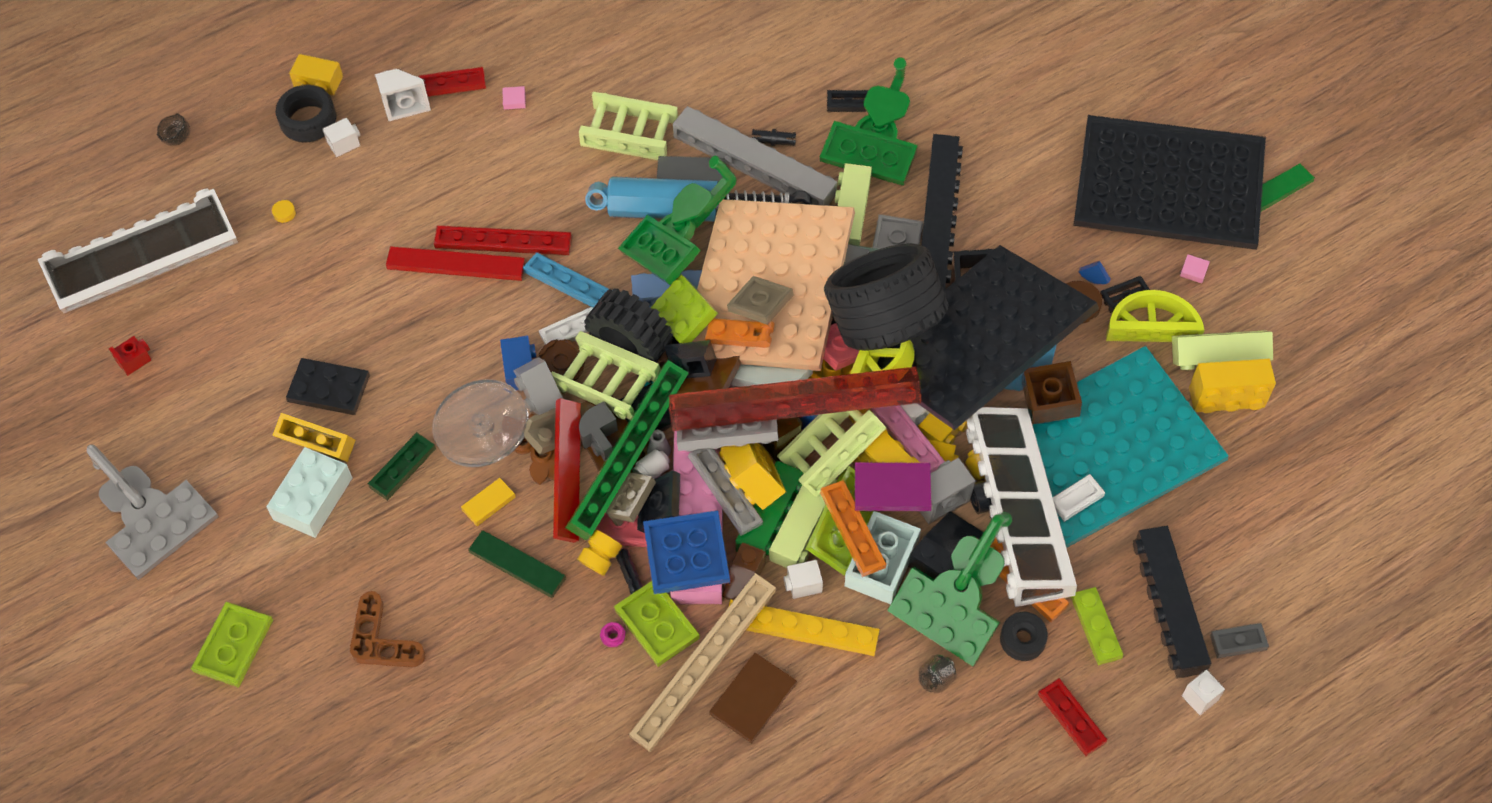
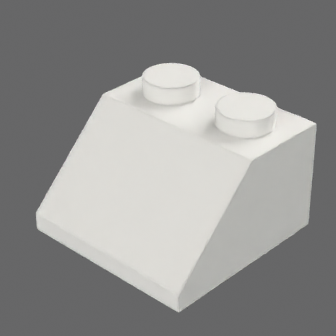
[375,69,431,121]

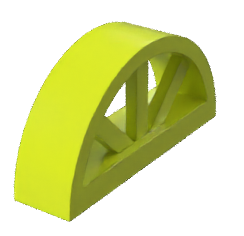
[1106,290,1205,342]
[846,340,914,401]

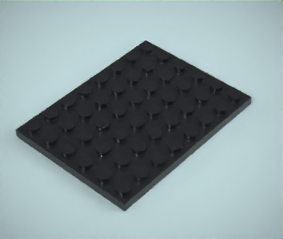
[1073,115,1266,250]
[877,245,1099,430]

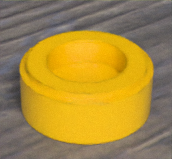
[272,200,296,223]

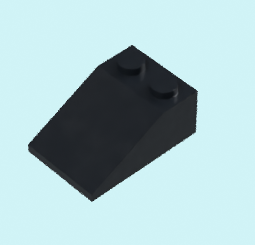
[909,511,984,580]

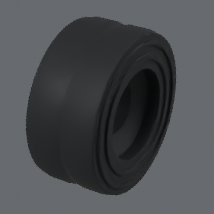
[1000,612,1048,661]

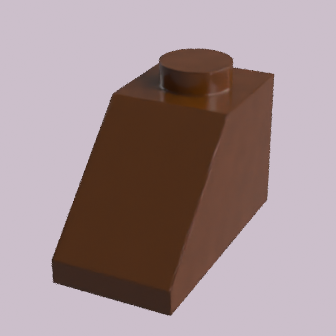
[722,542,765,600]

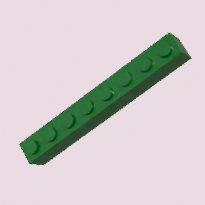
[565,360,688,541]

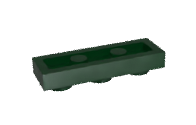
[368,432,436,501]

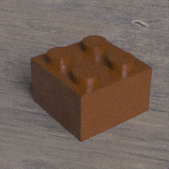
[1021,361,1082,425]

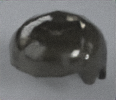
[157,113,191,146]

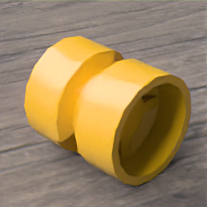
[577,529,622,576]

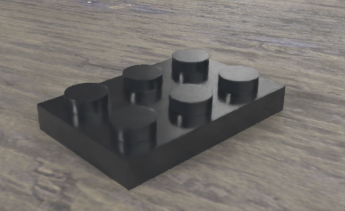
[286,358,370,415]

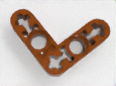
[350,591,425,667]

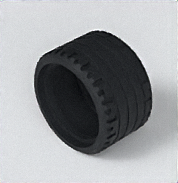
[824,243,949,351]

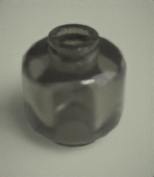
[918,654,957,693]

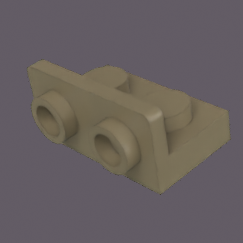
[523,408,555,455]
[606,472,656,526]

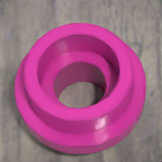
[600,622,626,648]

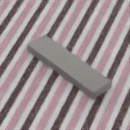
[688,448,763,536]

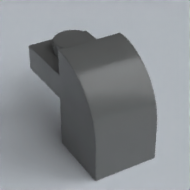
[579,401,618,461]

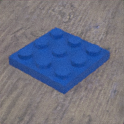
[643,510,730,594]

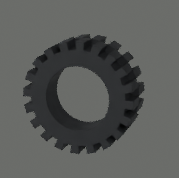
[584,288,673,363]

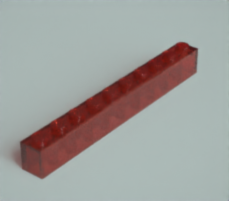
[669,367,921,431]

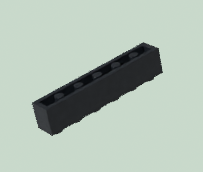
[1133,525,1212,679]

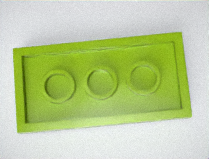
[806,466,877,575]

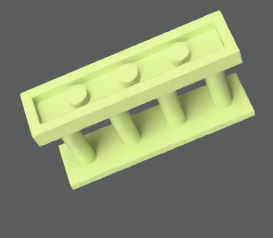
[579,92,678,160]
[551,331,661,419]
[777,387,887,497]

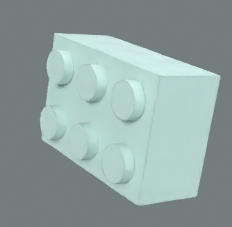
[266,447,352,538]
[845,511,921,604]

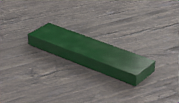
[468,530,566,599]

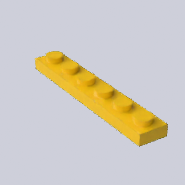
[728,599,880,656]

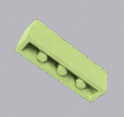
[835,163,872,246]
[1172,330,1273,370]
[769,479,837,568]

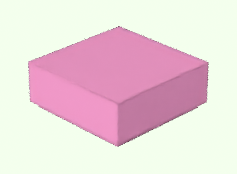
[503,86,526,110]
[1180,255,1210,283]

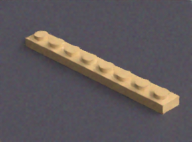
[629,573,776,753]

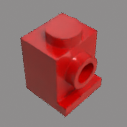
[109,336,151,376]

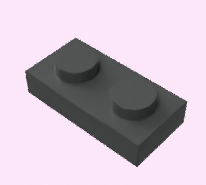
[1210,623,1269,659]

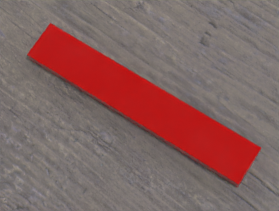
[434,225,572,255]
[386,246,525,281]
[553,398,581,543]

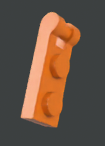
[705,319,775,348]

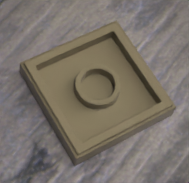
[727,276,794,325]

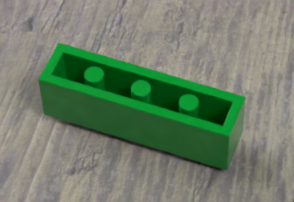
[735,461,803,557]

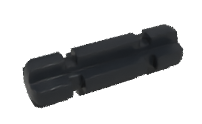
[616,548,643,594]

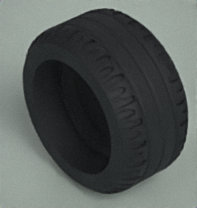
[276,85,336,143]

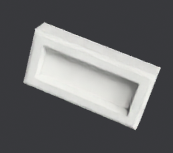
[1053,474,1105,522]

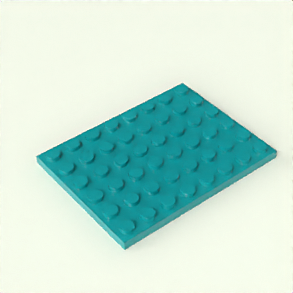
[983,346,1229,548]

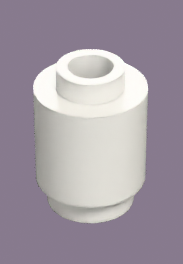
[632,449,670,479]

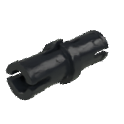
[752,129,796,146]

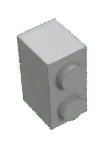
[513,357,563,415]

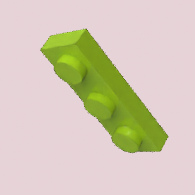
[1071,587,1123,665]

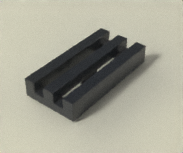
[827,90,868,112]
[1100,276,1150,313]

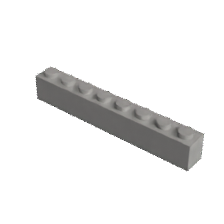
[673,106,837,206]

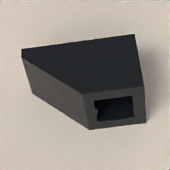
[664,340,717,378]

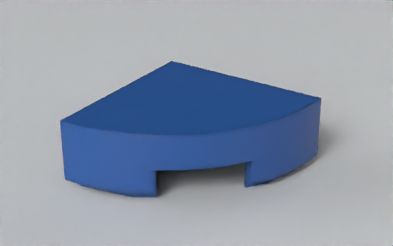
[1078,261,1111,284]

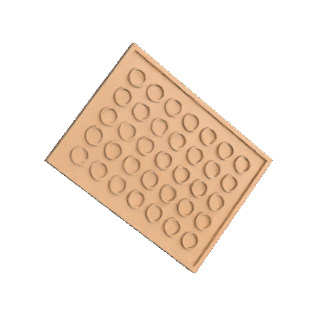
[692,199,855,371]

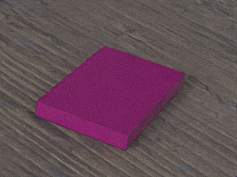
[855,462,932,511]

